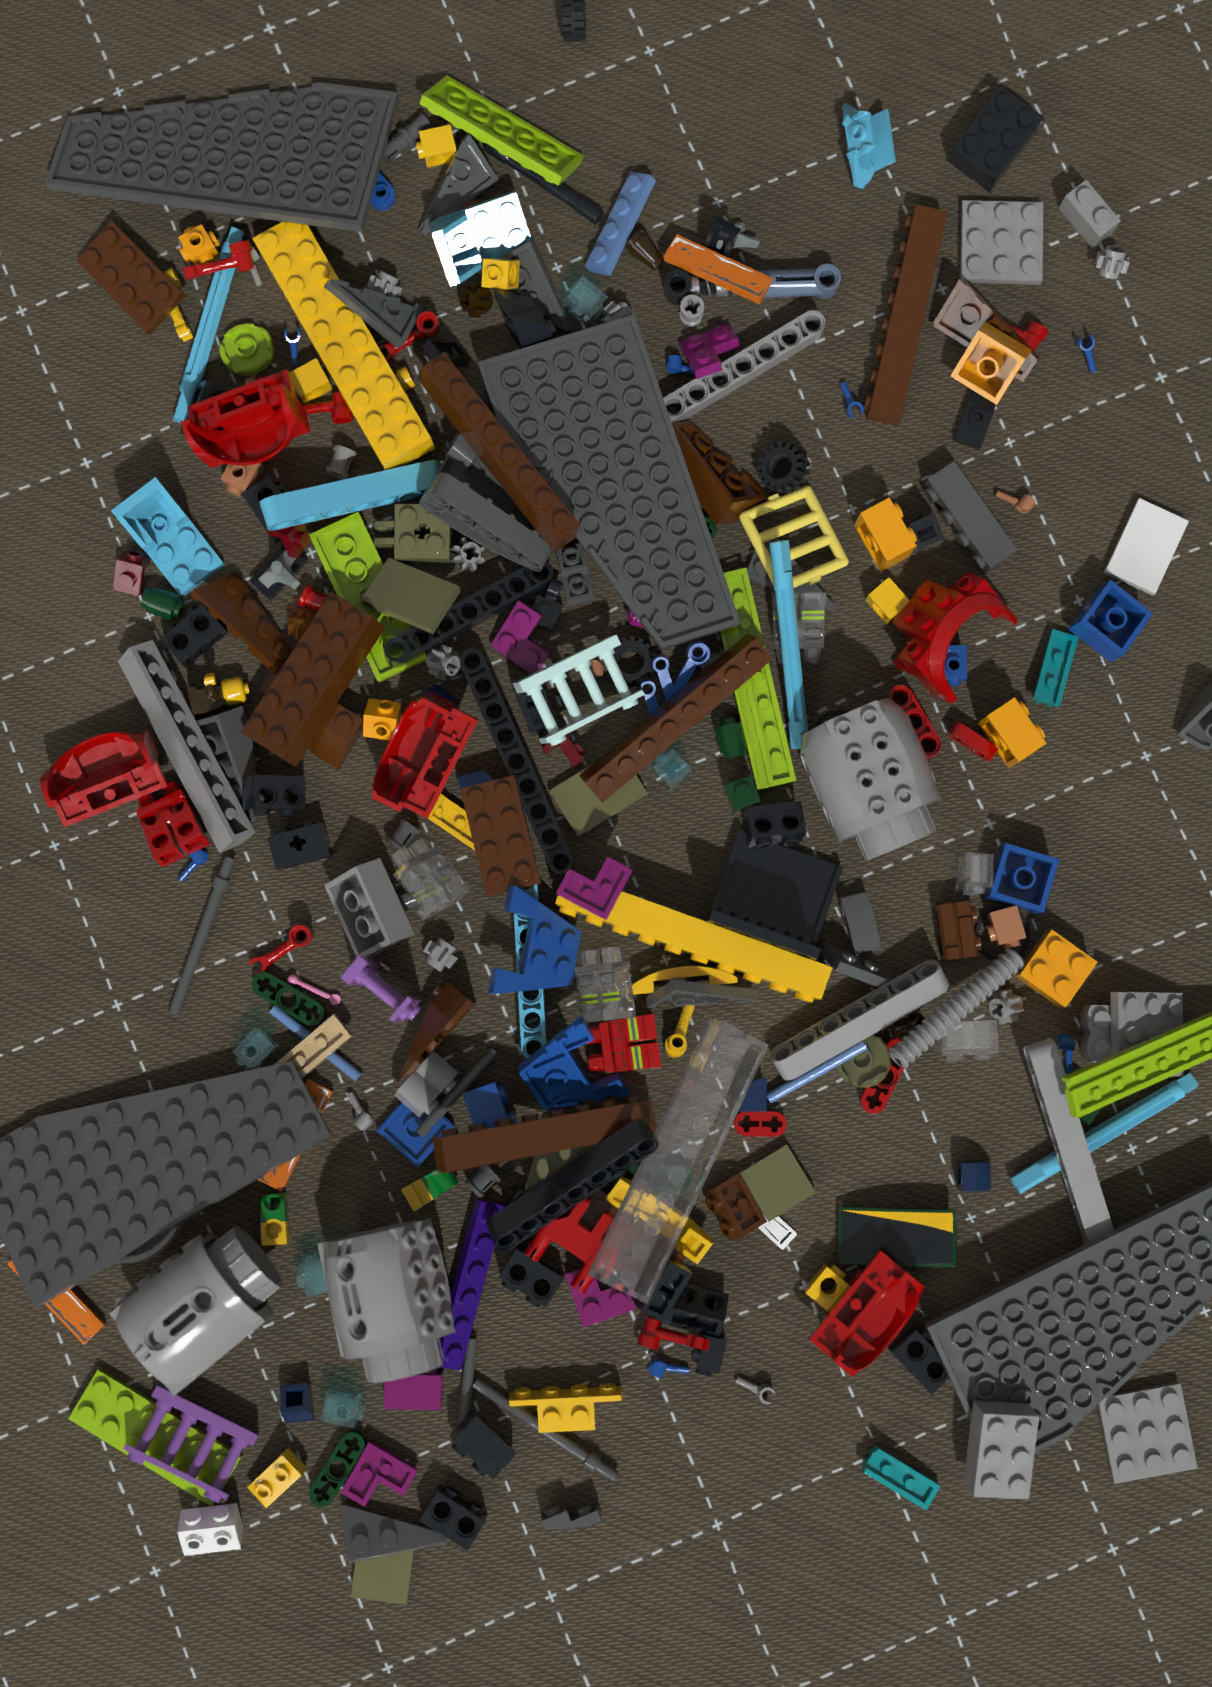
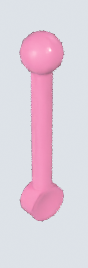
[287,974,341,1005]

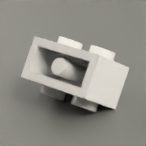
[177,1503,243,1556]

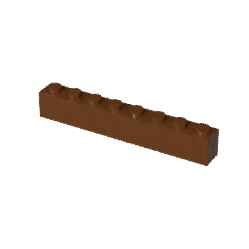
[864,204,948,426]
[419,353,581,552]
[579,633,773,803]
[432,1095,657,1172]

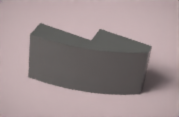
[556,543,594,606]
[839,890,881,954]
[540,1503,602,1529]

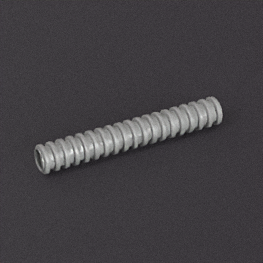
[889,948,1024,1068]

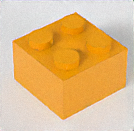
[951,322,1032,405]
[854,497,917,573]
[977,697,1047,768]
[1014,929,1098,1008]

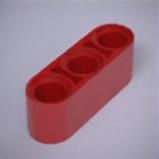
[885,685,941,760]

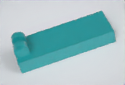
[1032,629,1078,707]
[861,1445,941,1510]

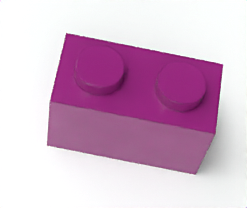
[384,1368,444,1410]

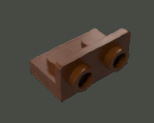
[703,1172,767,1241]

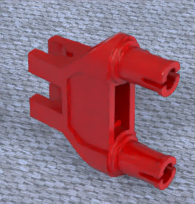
[523,1198,615,1294]

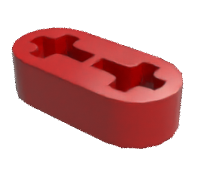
[947,721,998,762]
[733,1111,787,1137]

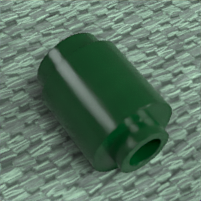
[141,587,185,621]
[715,718,747,760]

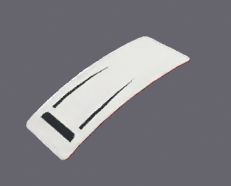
[756,1202,797,1250]

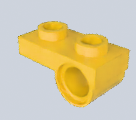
[247,1447,308,1508]

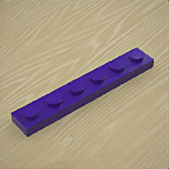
[439,1199,505,1370]

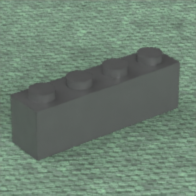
[923,461,1017,574]

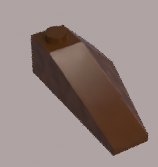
[672,421,768,525]
[259,672,363,770]
[396,981,476,1087]

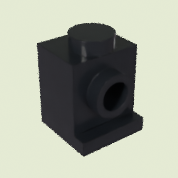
[907,513,944,550]
[692,1332,727,1376]

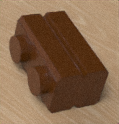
[934,901,982,961]

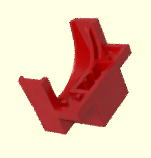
[893,572,1018,704]
[372,691,478,819]

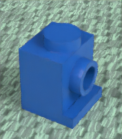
[945,645,967,687]

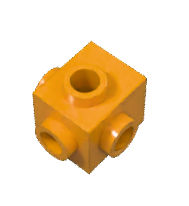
[178,224,220,265]
[363,698,403,740]

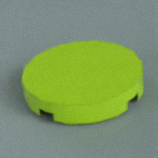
[219,323,275,376]

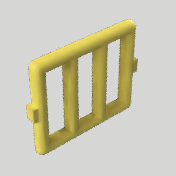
[739,485,849,588]

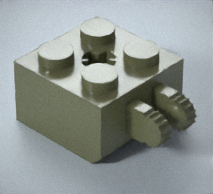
[374,504,452,565]

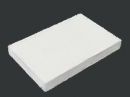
[1104,498,1189,595]

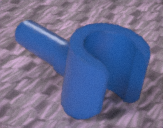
[284,326,301,366]
[1075,333,1097,373]
[666,355,695,376]
[840,382,864,419]
[178,848,209,882]
[1057,1034,1076,1074]
[648,1358,689,1378]

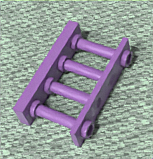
[340,955,423,1022]
[123,1386,259,1503]

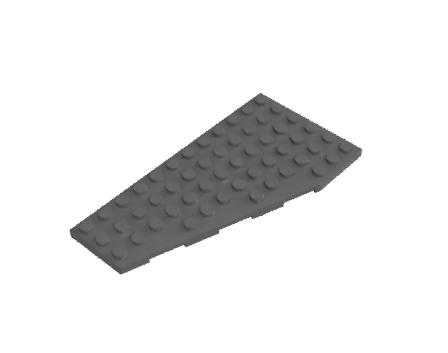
[45,82,399,232]
[478,314,741,650]
[0,1061,332,1308]
[925,1182,1212,1453]

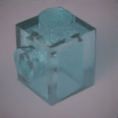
[561,275,608,321]
[653,749,692,791]
[232,1027,279,1071]
[294,1252,327,1299]
[321,1388,366,1428]

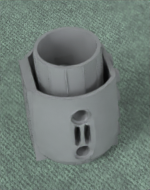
[800,698,942,861]
[318,1218,456,1383]
[110,1226,283,1396]

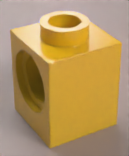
[416,125,456,168]
[481,258,520,290]
[290,358,333,404]
[865,577,910,624]
[803,1263,849,1311]

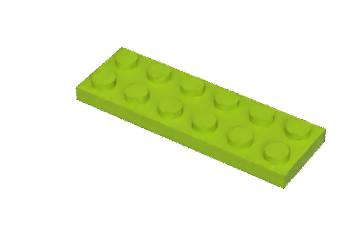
[420,75,584,186]
[309,512,427,683]
[68,1368,243,1506]

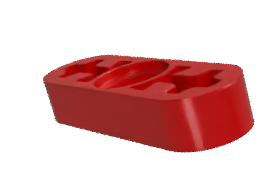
[860,1038,904,1114]

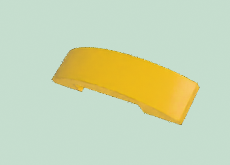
[428,794,475,851]
[626,966,738,996]
[605,1176,713,1264]

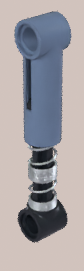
[664,264,841,305]

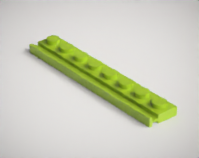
[720,568,796,790]
[1061,1012,1212,1118]

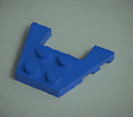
[488,886,581,994]
[518,1016,630,1110]

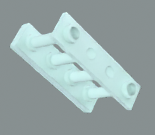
[513,634,644,746]

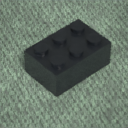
[948,86,1045,192]

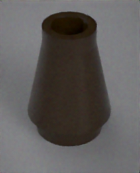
[625,230,664,271]

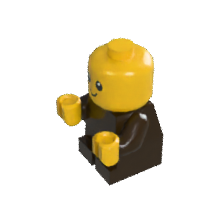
[187,672,250,715]

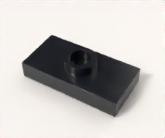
[954,390,996,450]

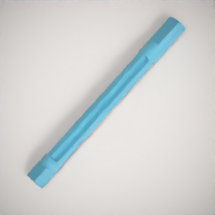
[173,227,244,423]
[769,540,808,749]
[1010,1073,1198,1194]

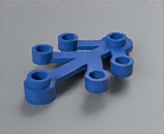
[638,641,710,719]

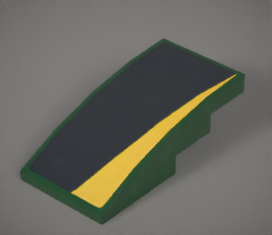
[839,1206,957,1267]

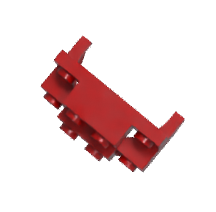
[181,369,311,468]
[40,729,168,827]
[808,1249,925,1377]

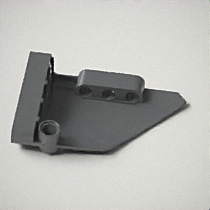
[419,387,552,571]

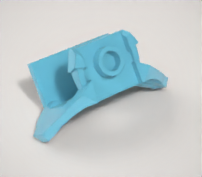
[842,103,896,189]

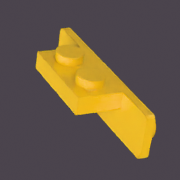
[509,1383,622,1433]

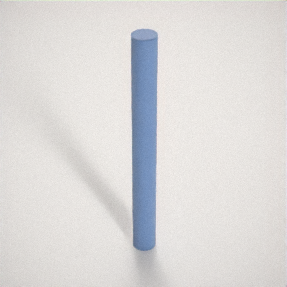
[269,1005,362,1081]
[767,1040,868,1103]

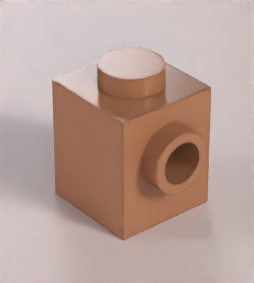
[221,463,264,497]
[986,906,1026,950]

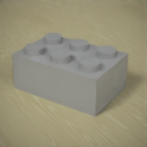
[324,858,414,957]
[964,1401,1039,1499]

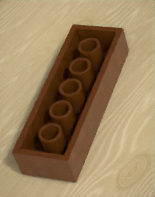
[241,592,385,767]

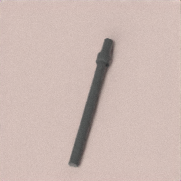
[168,856,235,1016]
[472,1378,619,1482]

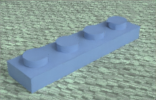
[585,171,656,276]

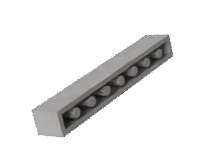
[118,640,255,853]

